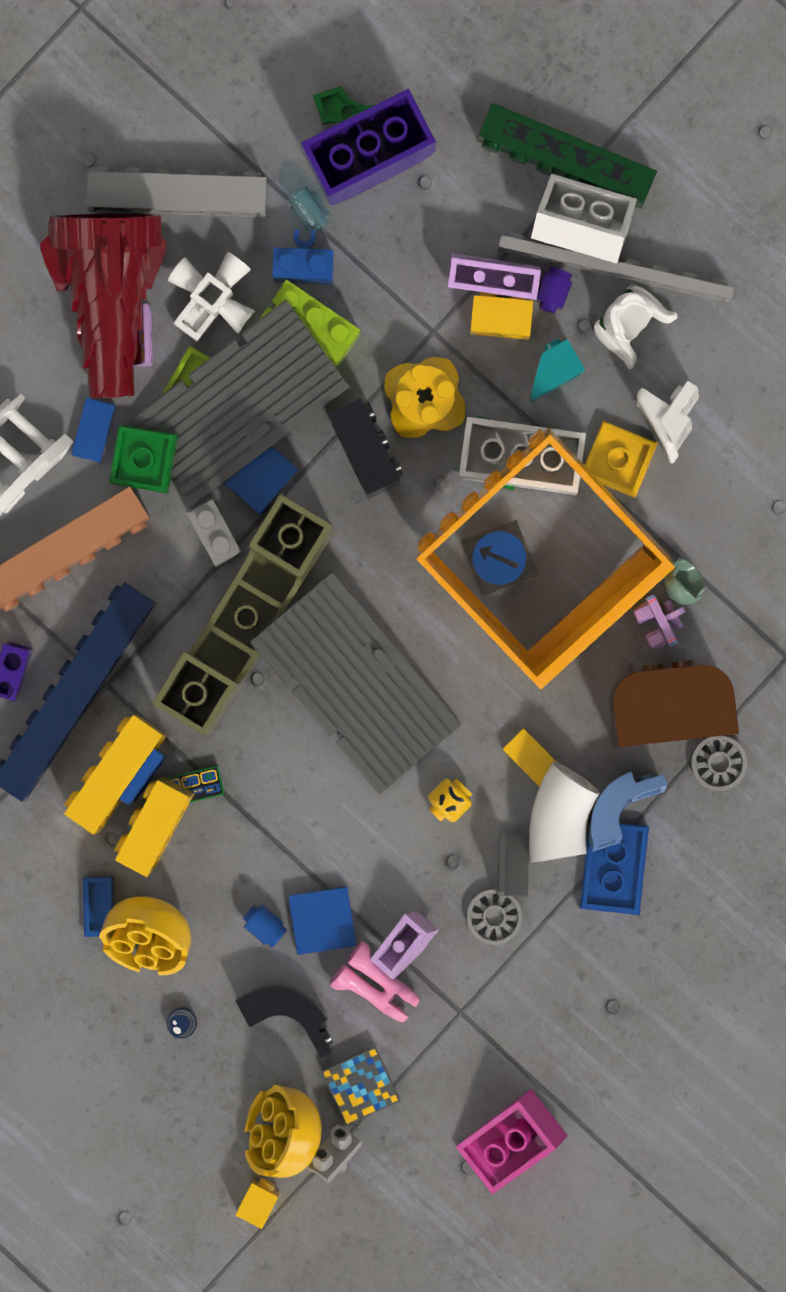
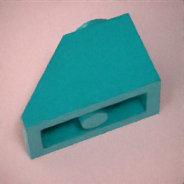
[529,338,585,402]

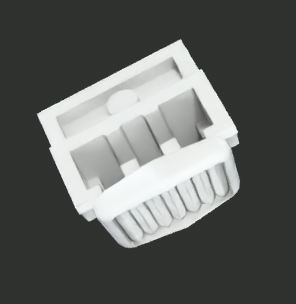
[636,381,699,464]

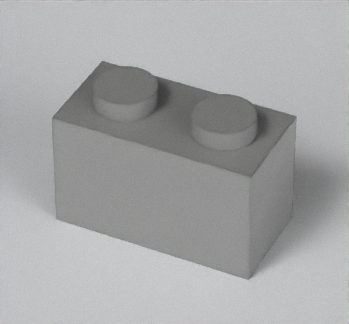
[187,499,243,568]

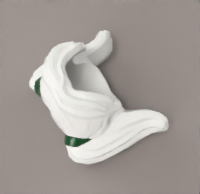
[594,285,677,369]

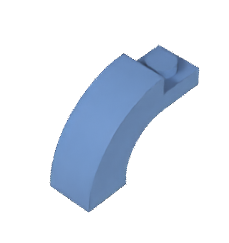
[589,772,667,852]

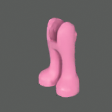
[329,940,420,1023]

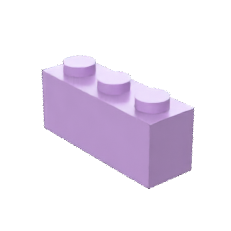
[447,253,541,300]

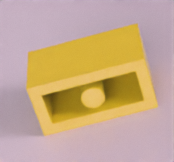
[470,292,533,340]

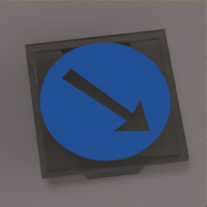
[461,520,538,597]

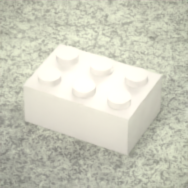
[531,174,637,263]

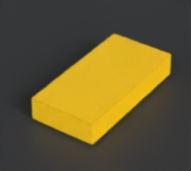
[502,728,556,787]

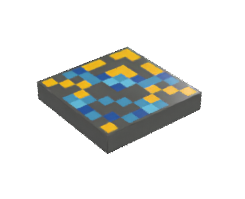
[321,1045,400,1126]

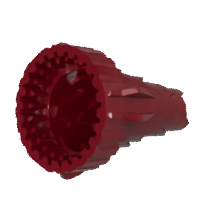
[40,213,166,398]

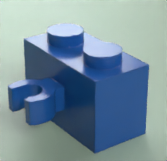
[272,229,334,285]

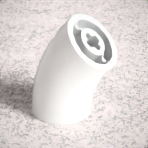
[529,761,600,863]

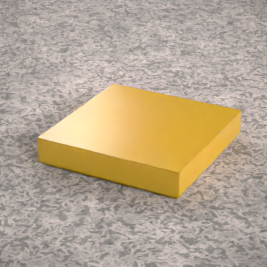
[585,421,658,498]

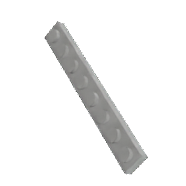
[498,232,734,303]

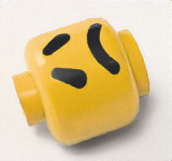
[428,778,473,822]

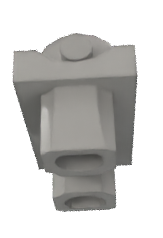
[305,1125,362,1184]

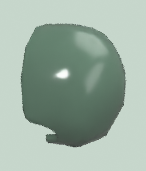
[663,558,706,605]

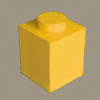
[235,1178,280,1229]

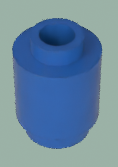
[242,904,287,948]

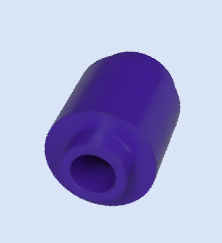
[535,267,572,314]

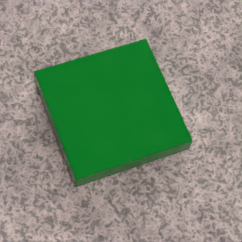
[109,425,178,494]

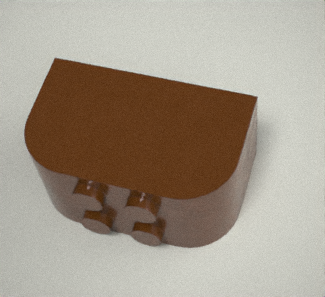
[609,660,739,747]

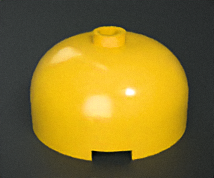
[99,896,192,975]
[244,1085,322,1178]

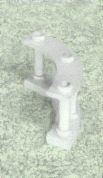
[0,394,73,516]

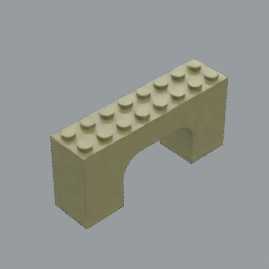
[152,494,335,736]

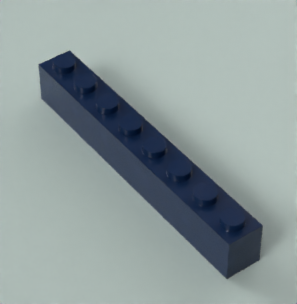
[0,582,156,802]

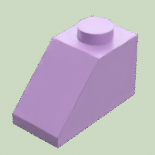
[370,911,439,979]

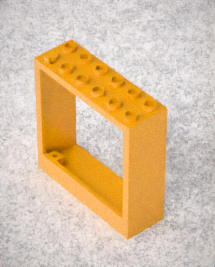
[416,428,675,690]

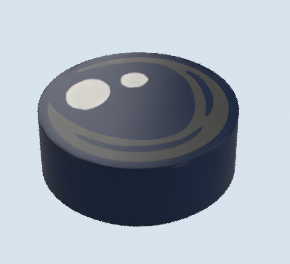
[167,1008,197,1039]

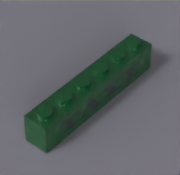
[478,103,657,210]

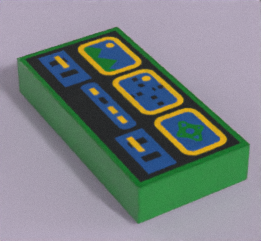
[167,765,225,803]

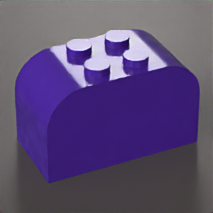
[301,88,436,205]

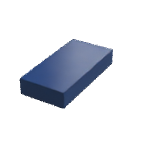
[71,398,116,463]
[83,876,114,937]

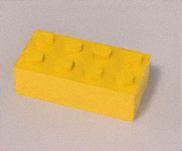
[64,715,167,835]

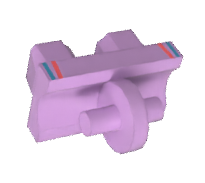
[632,595,685,650]

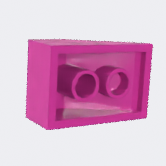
[456,1088,568,1194]

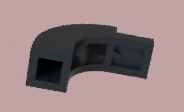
[236,986,334,1058]

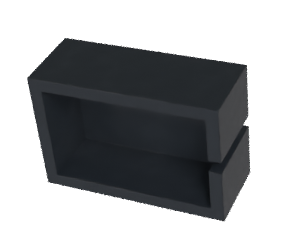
[328,398,403,499]

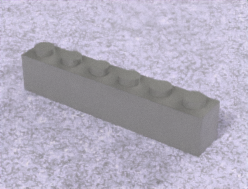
[86,167,268,218]

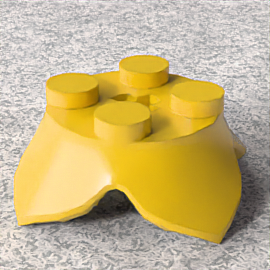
[384,357,465,438]

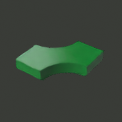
[313,86,376,125]

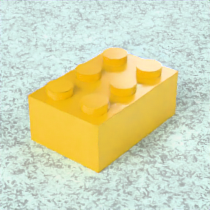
[114,776,195,877]

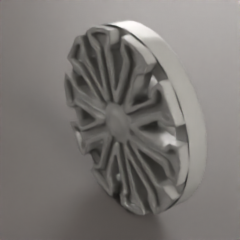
[691,736,747,791]
[467,889,523,945]

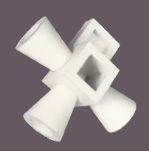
[168,252,257,342]

